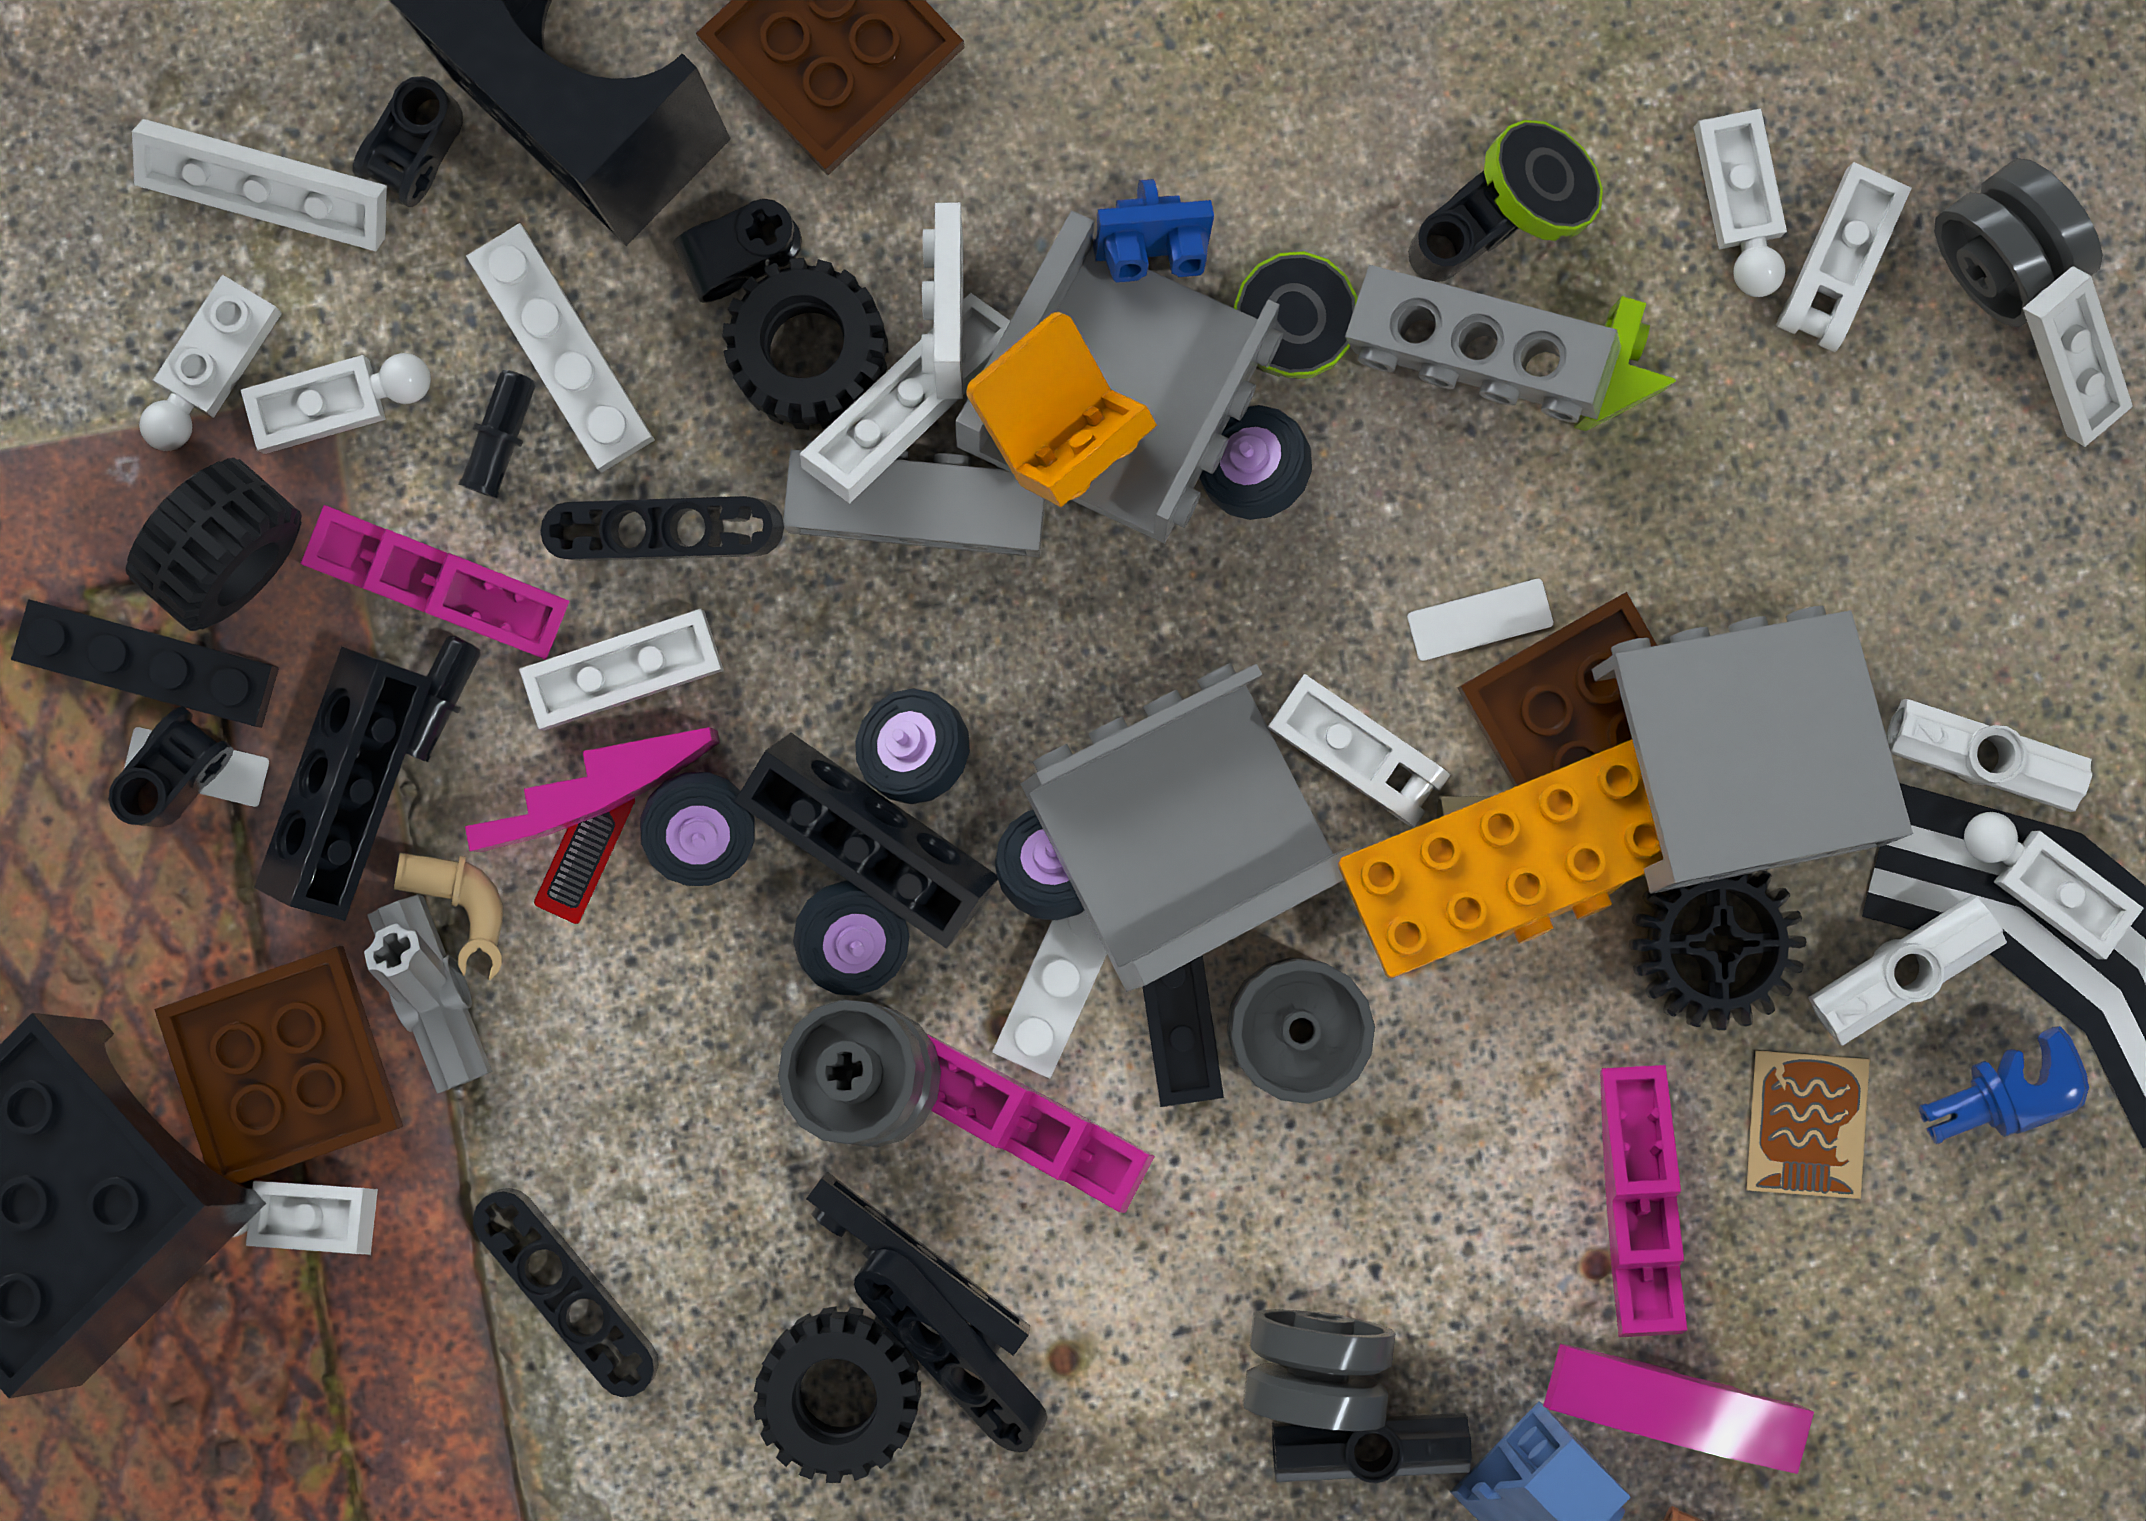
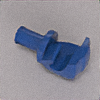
[1919,1026,2089,1144]

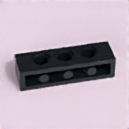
[254,646,433,921]
[734,733,998,949]

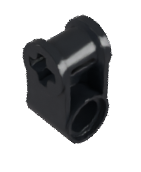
[352,76,463,207]
[1408,171,1519,282]
[673,199,802,303]
[108,706,234,827]

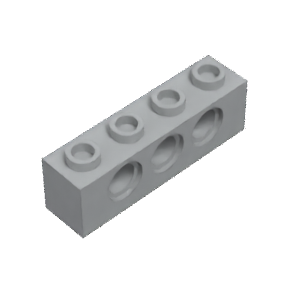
[1345,265,1621,422]

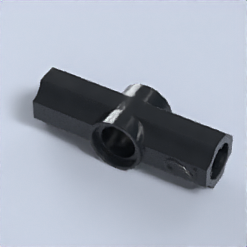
[1272,1413,1472,1484]

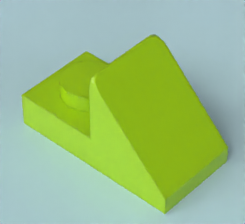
[1574,296,1676,431]

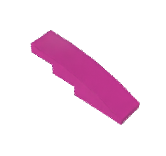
[300,505,570,660]
[465,727,720,852]
[926,1033,1155,1213]
[1600,1065,1687,1337]
[1543,1343,1814,1474]

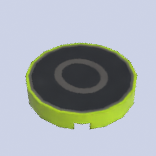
[1484,120,1603,241]
[1234,251,1358,379]

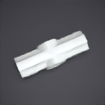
[1886,699,2092,812]
[1808,895,2007,1046]

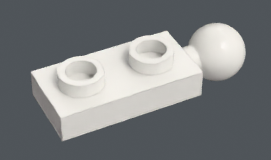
[1693,109,1787,297]
[139,275,282,451]
[241,353,431,454]
[1964,812,2144,959]
[233,1181,378,1255]

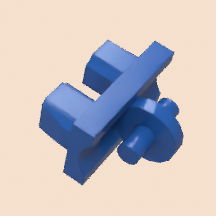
[1093,179,1214,283]

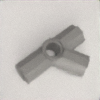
[364,894,493,1094]

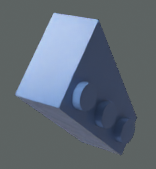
[1450,1401,1631,1521]

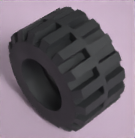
[722,258,889,430]
[126,458,302,631]
[753,1306,921,1483]

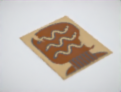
[1746,1050,1870,1199]

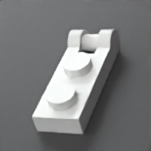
[1776,162,1912,352]
[1267,674,1450,828]

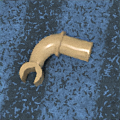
[394,853,503,980]

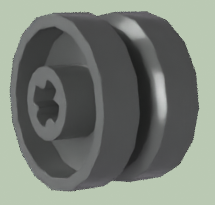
[1934,158,2103,328]
[1227,957,1375,1104]
[778,999,941,1148]
[1243,1309,1396,1431]

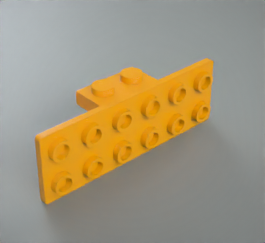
[1338,740,1663,979]

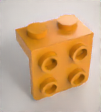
[966,312,1157,507]

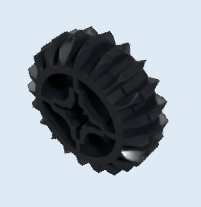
[1629,870,1807,1030]

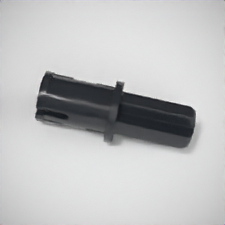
[458,370,536,499]
[406,635,480,762]

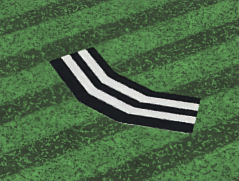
[1862,783,2146,1149]

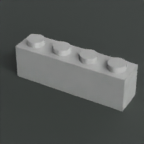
[783,441,1045,558]

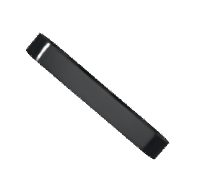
[540,496,784,561]
[473,1188,659,1398]
[854,1249,1048,1452]

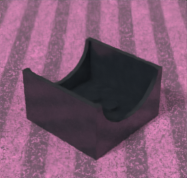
[389,0,731,246]
[0,1013,266,1399]

